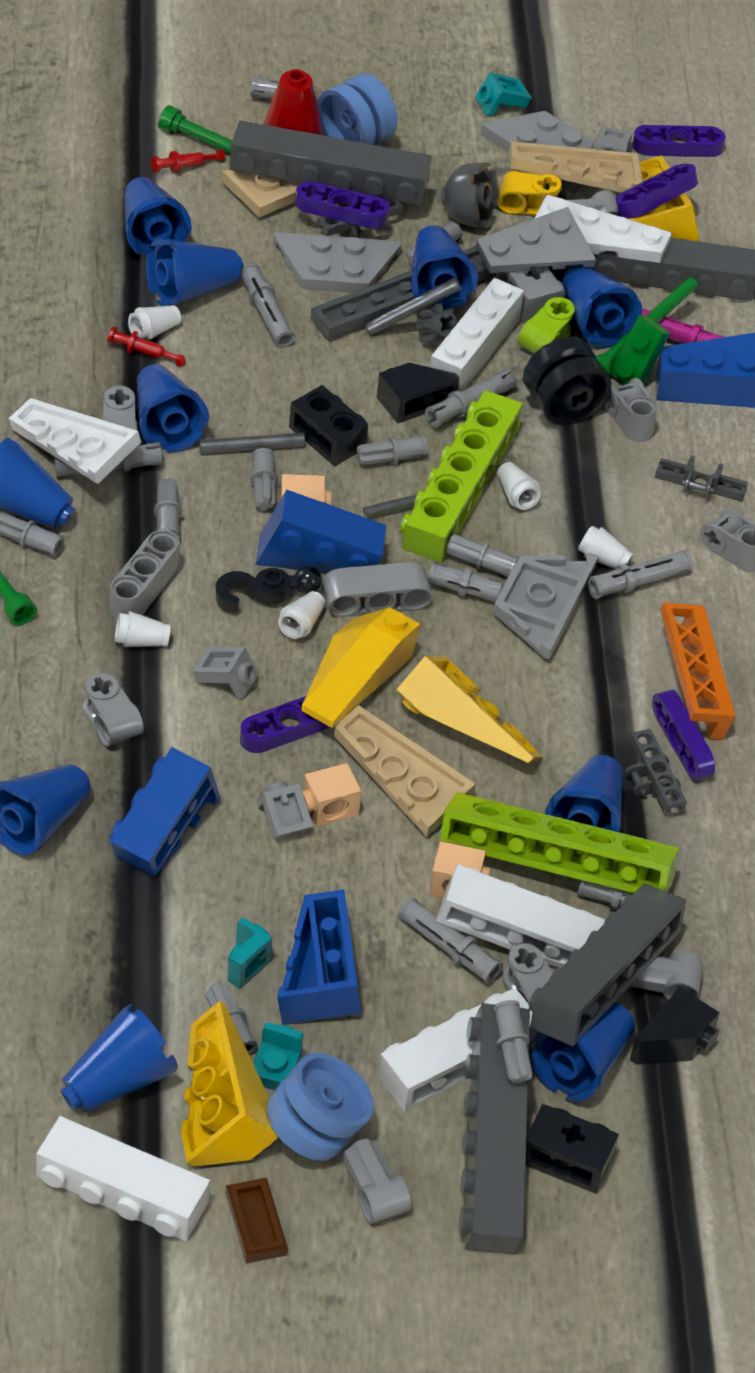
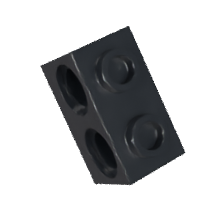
[289,385,368,466]

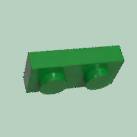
[611,315,671,385]

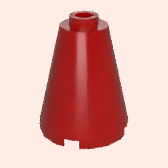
[263,69,324,136]

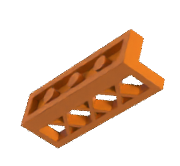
[660,602,736,740]

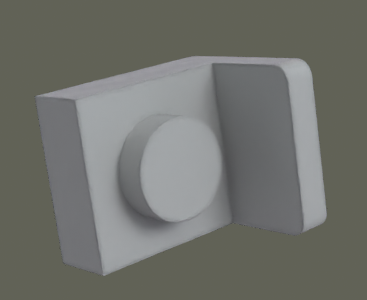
[594,126,633,152]
[193,647,258,698]
[256,781,313,840]

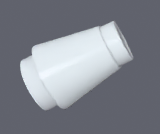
[128,305,181,340]
[497,462,541,510]
[578,526,634,569]
[278,591,326,639]
[115,611,170,647]

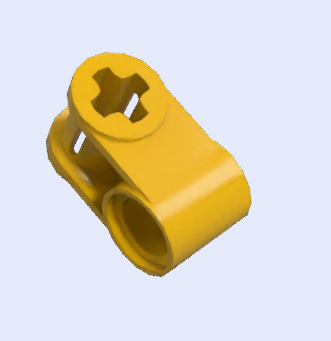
[498,171,562,216]

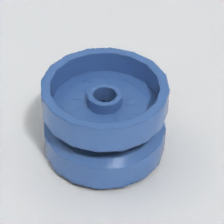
[318,73,398,145]
[266,1052,374,1161]

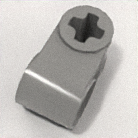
[604,378,658,442]
[102,385,137,430]
[700,508,755,572]
[83,673,144,747]
[502,943,552,1004]

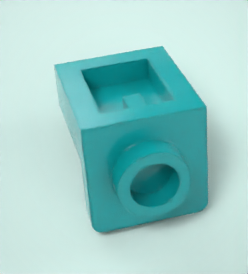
[475,72,532,116]
[227,917,272,990]
[253,1022,304,1090]

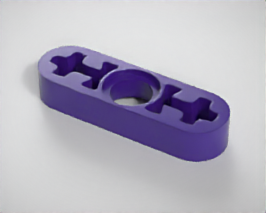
[632,125,726,157]
[615,163,698,219]
[295,181,389,229]
[652,689,715,781]
[240,696,331,753]

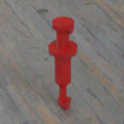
[151,150,226,173]
[107,326,186,367]

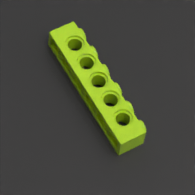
[400,390,523,563]
[439,792,680,893]

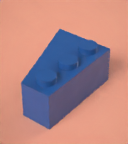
[655,333,755,408]
[255,489,386,573]
[110,747,221,877]
[277,889,362,1025]

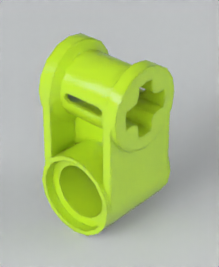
[517,297,575,354]

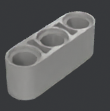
[110,530,180,622]
[322,562,432,617]

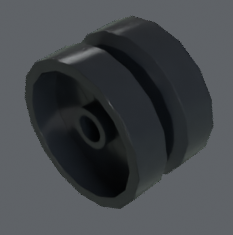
[522,337,612,425]

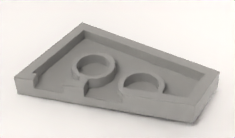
[476,207,596,273]

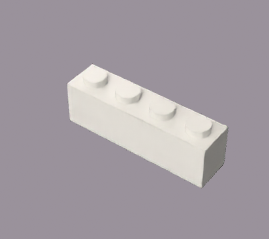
[430,278,524,391]
[436,864,605,968]
[378,988,539,1112]
[36,1116,210,1242]

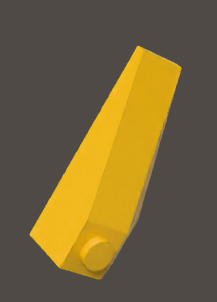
[629,155,700,241]
[301,607,420,728]
[397,655,543,763]
[181,1001,278,1167]

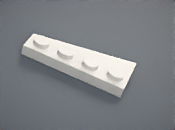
[534,195,672,263]
[9,398,141,484]

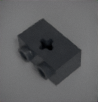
[525,1103,619,1194]

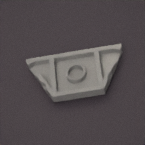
[480,111,594,194]
[273,232,401,293]
[493,555,598,659]

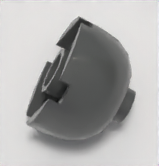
[441,162,499,228]

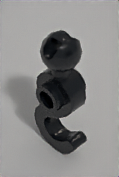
[215,566,322,613]

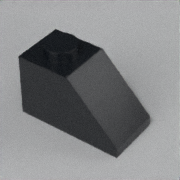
[377,362,459,424]
[630,987,720,1065]

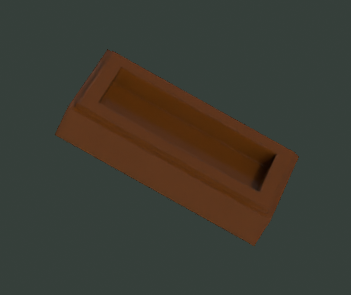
[225,1178,288,1264]

